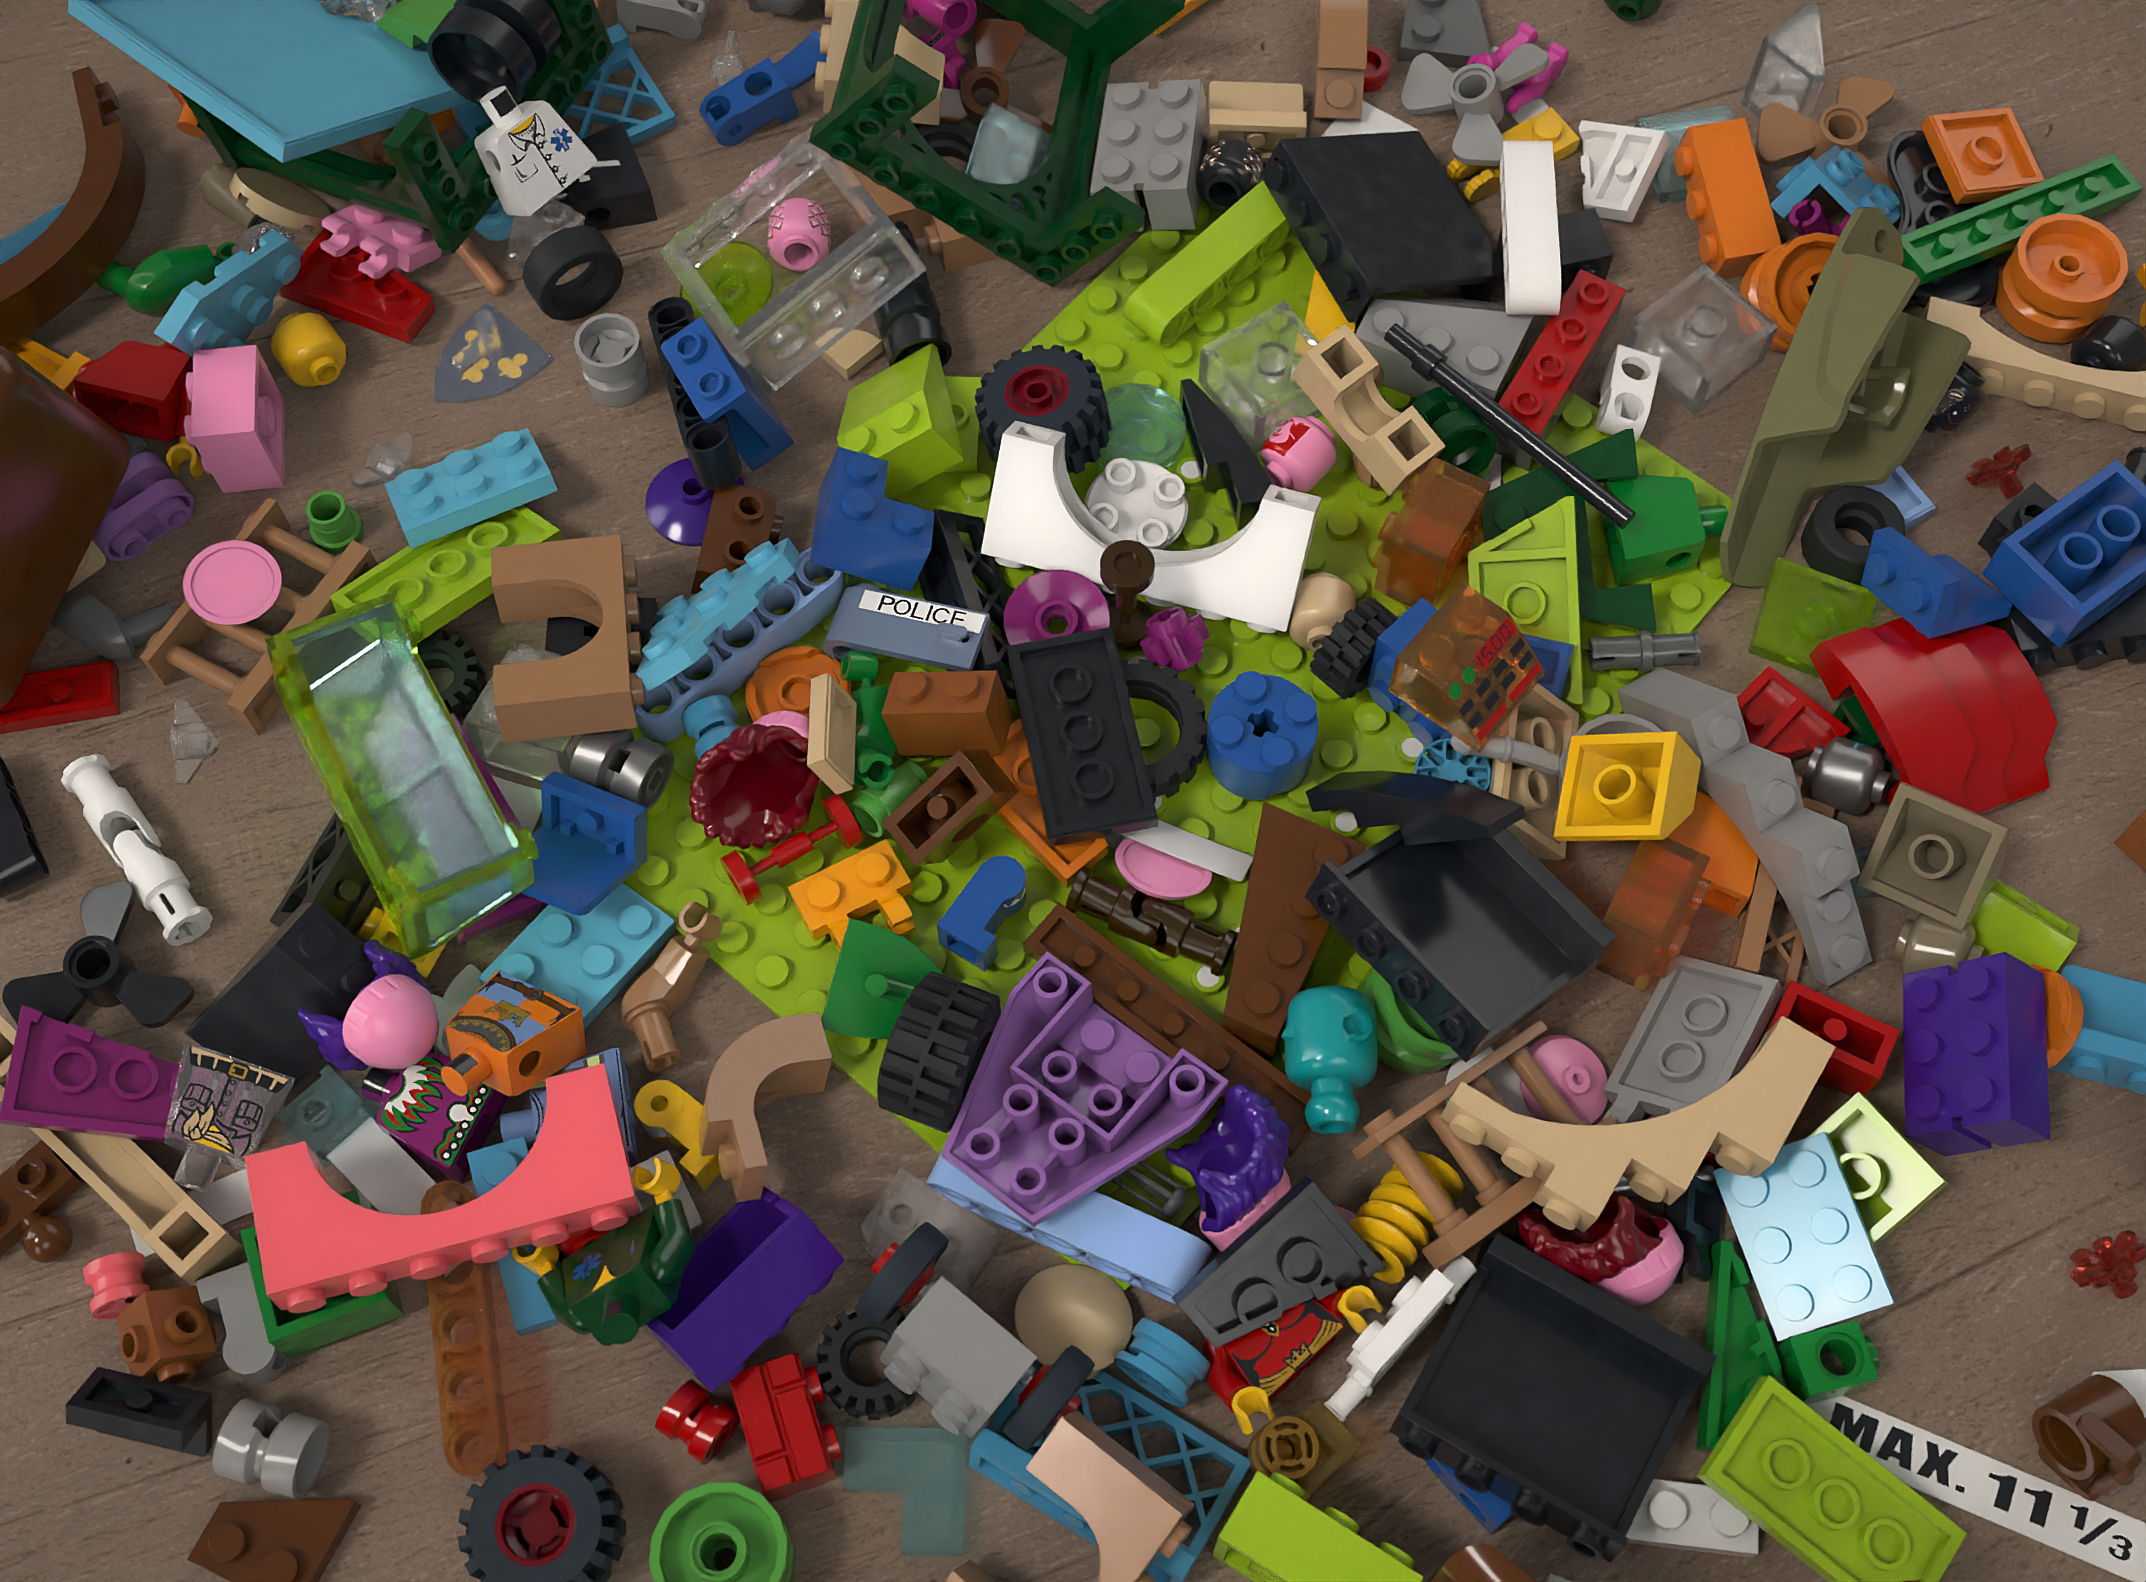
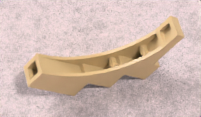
[1440,1016,1835,1232]

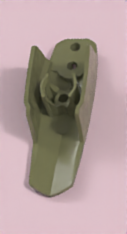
[1719,207,1972,587]

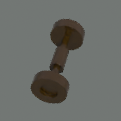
[1100,540,1155,650]

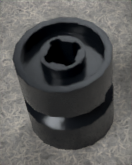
[872,283,952,367]

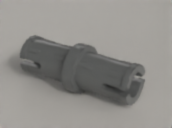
[1588,630,1701,673]

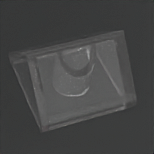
[1740,3,1825,118]

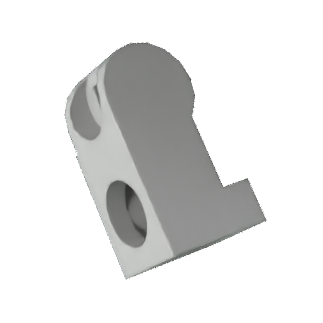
[616,0,711,40]
[196,1262,289,1384]

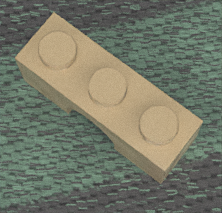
[1291,323,1445,496]

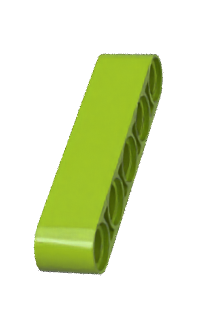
[1123,180,1295,347]

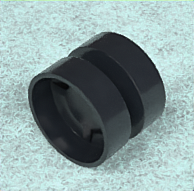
[427,0,561,107]

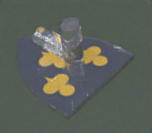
[434,302,555,403]

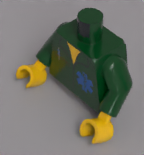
[511,1157,695,1346]

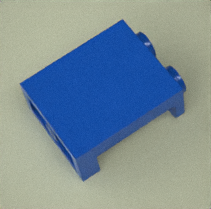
[661,317,795,472]

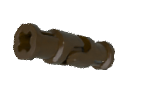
[1065,866,1239,977]

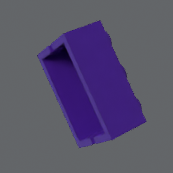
[1903,952,2050,1156]
[643,1186,845,1392]

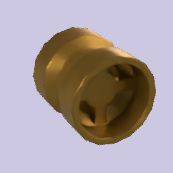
[1248,1416,1319,1481]

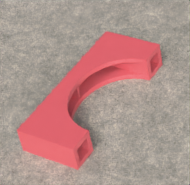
[244,1063,641,1313]

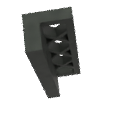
[269,738,423,935]

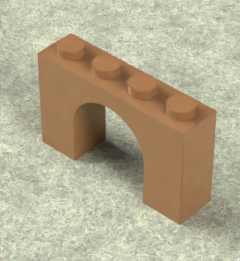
[491,534,646,743]
[945,1410,1195,1582]

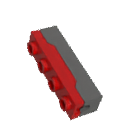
[1488,269,1626,471]

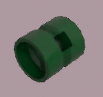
[1413,387,1497,482]

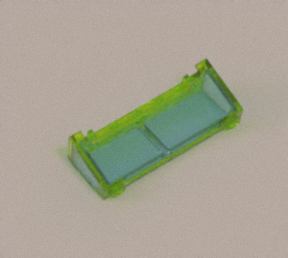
[265,592,539,961]

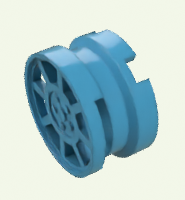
[1114,1318,1211,1408]

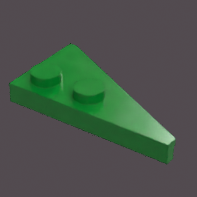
[1696,1239,1791,1453]

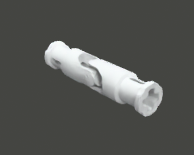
[61,754,213,946]

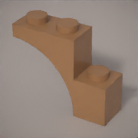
[841,165,1000,273]

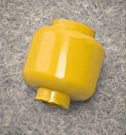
[270,312,348,387]

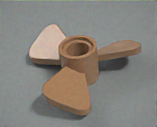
[1755,76,1896,191]

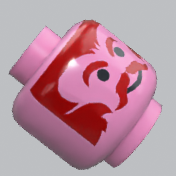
[1260,416,1337,493]

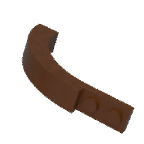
[0,66,146,346]

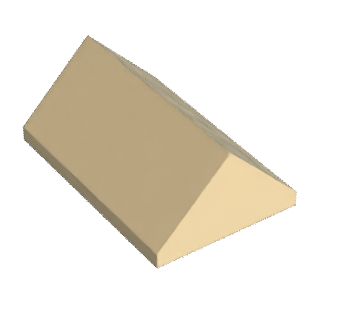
[1487,667,1579,860]

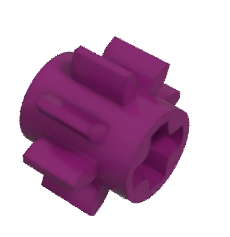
[1140,606,1210,672]

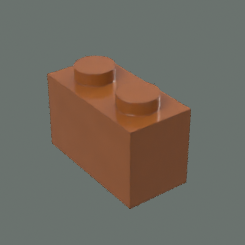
[881,671,1013,756]

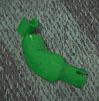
[96,242,242,313]
[840,650,896,789]

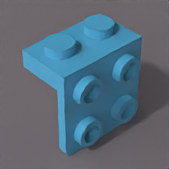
[1770,145,1902,224]
[2049,965,2146,1095]

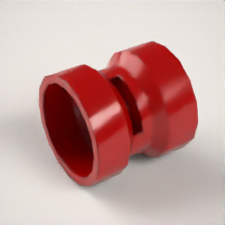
[655,1379,740,1466]

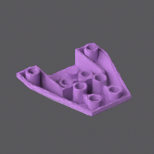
[941,952,1229,1227]

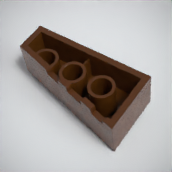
[1222,802,1367,1060]

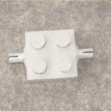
[1324,1255,1477,1422]

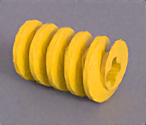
[1349,1151,1464,1284]

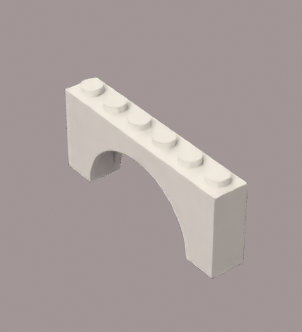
[981,421,1322,633]

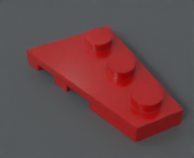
[279,228,435,344]

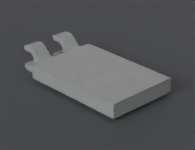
[1603,953,1783,1124]

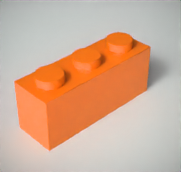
[1674,117,1782,281]

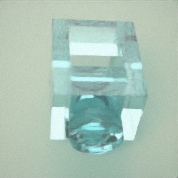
[277,1064,376,1167]

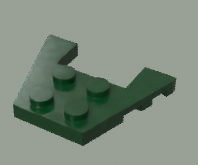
[1479,428,1657,634]

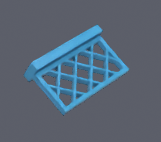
[452,23,677,145]
[968,1360,1250,1582]

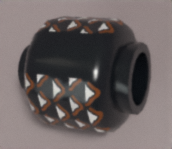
[1196,139,1264,212]

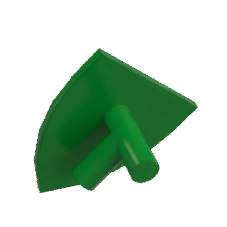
[821,918,945,1039]

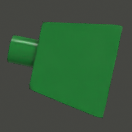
[1600,475,1728,586]

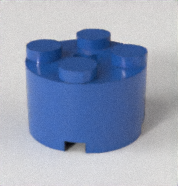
[1205,671,1318,800]

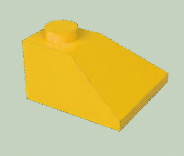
[1553,731,1701,841]

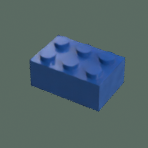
[1982,459,2146,648]

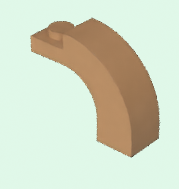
[1313,0,1368,119]
[699,1012,832,1202]

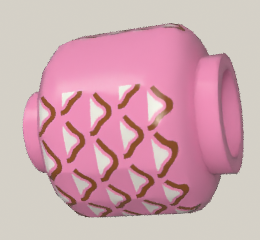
[767,198,831,272]

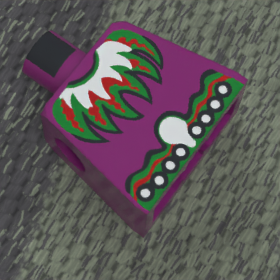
[361,1053,509,1184]

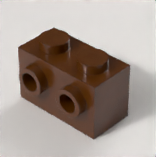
[691,484,784,594]

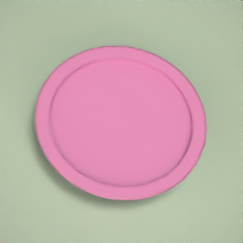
[183,540,282,625]
[1115,837,1212,900]
[1519,1035,1608,1125]

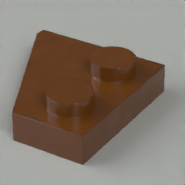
[187,1498,361,1582]

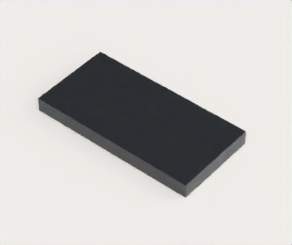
[1006,627,1158,847]

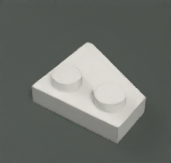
[1579,120,1670,222]

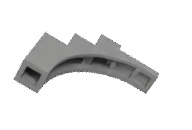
[1617,667,1873,987]

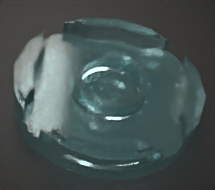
[1097,383,1186,469]

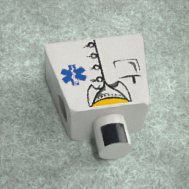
[475,86,598,216]

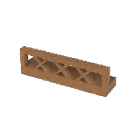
[1727,776,1835,991]

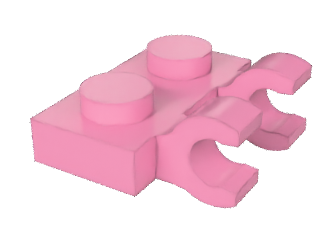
[320,204,442,279]

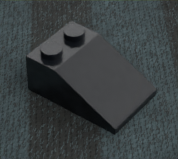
[184,901,378,1103]

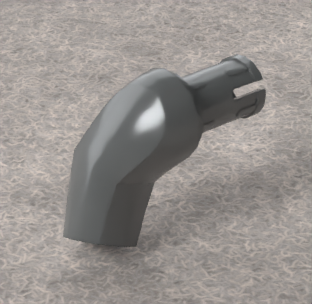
[51,592,174,661]

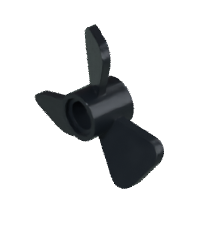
[2,881,194,1028]

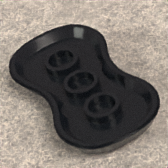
[1886,131,1998,308]

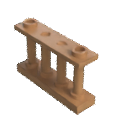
[140,497,378,736]
[1351,1020,1617,1269]

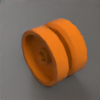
[1995,213,2128,344]
[1739,232,1839,353]

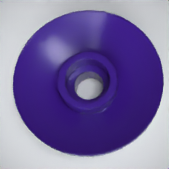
[645,458,745,547]

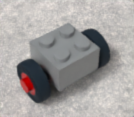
[857,1222,1095,1450]

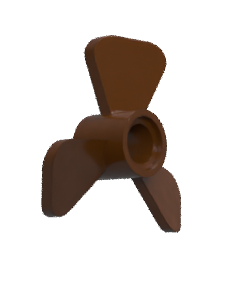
[913,19,1052,163]

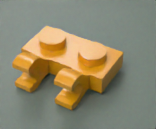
[787,839,916,953]

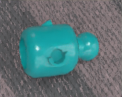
[1282,986,1378,1135]

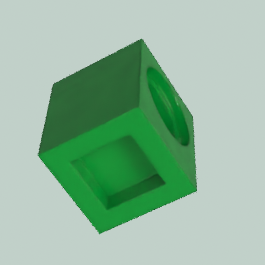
[1775,1320,1879,1405]

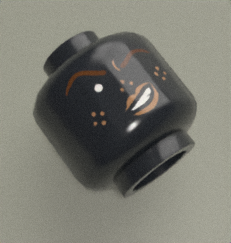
[1924,361,1986,433]

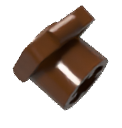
[2032,1374,2146,1501]

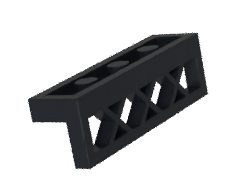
[918,508,1017,700]

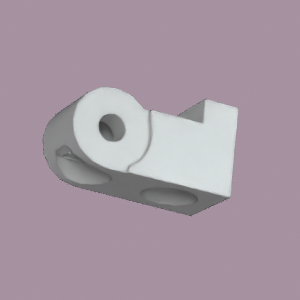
[1595,344,1661,442]

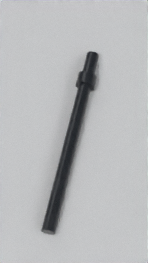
[1384,323,1636,529]

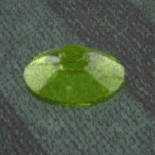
[680,241,774,334]

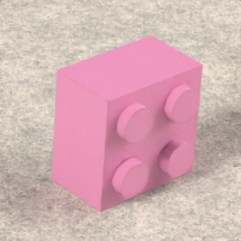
[184,345,285,493]

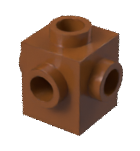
[116,1286,217,1385]

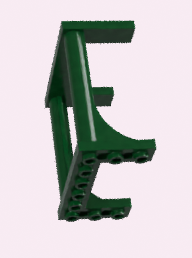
[179,0,614,253]
[809,0,1185,287]

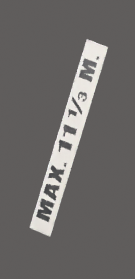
[1807,1396,2146,1582]

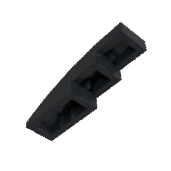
[1179,378,1272,531]
[1306,770,1526,845]

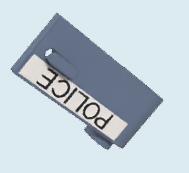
[823,583,991,671]

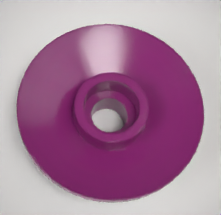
[1004,570,1110,645]

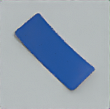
[774,30,827,91]

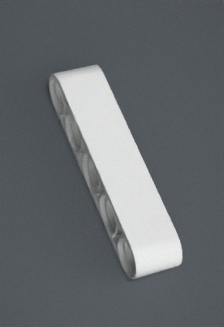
[1500,141,1561,315]

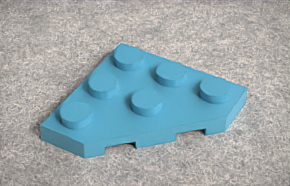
[154,229,304,357]
[636,537,800,691]

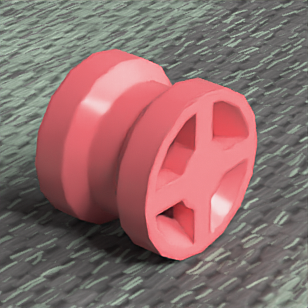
[83,1251,152,1320]

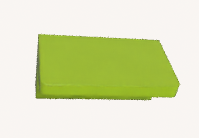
[1970,879,2080,972]

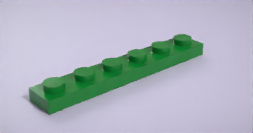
[1901,154,2143,287]

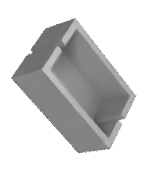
[1090,79,1209,231]

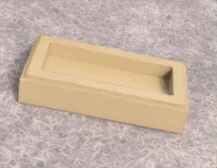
[807,673,857,795]

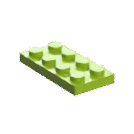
[329,505,563,658]
[1696,1375,1967,1582]

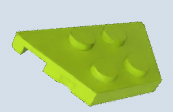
[1468,496,1584,704]

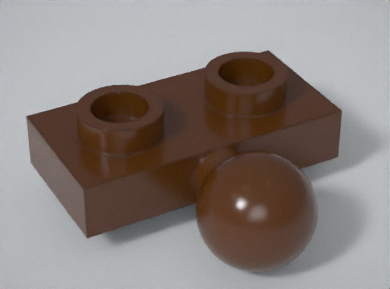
[0,1140,83,1263]

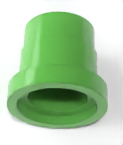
[306,491,363,553]

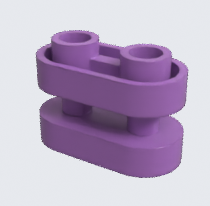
[93,452,194,561]

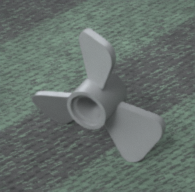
[1401,43,1550,166]

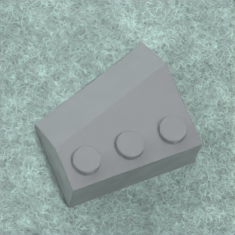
[1355,292,1542,425]

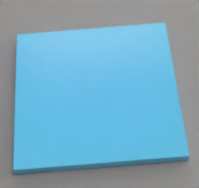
[68,0,471,163]

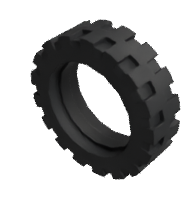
[1120,659,1207,803]

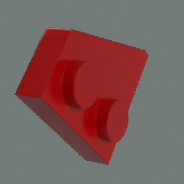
[1737,665,1851,760]

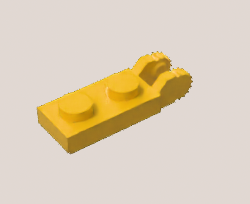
[1445,107,1580,203]

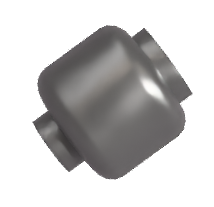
[1804,737,1892,815]

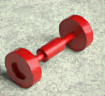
[720,794,863,907]

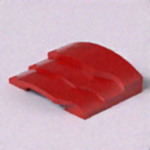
[1809,617,2058,815]

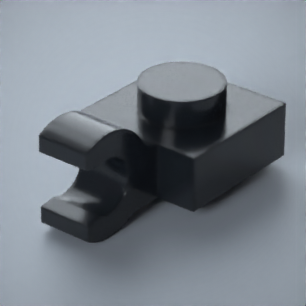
[1664,1176,1721,1284]

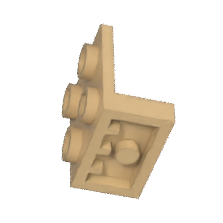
[1207,81,1307,164]

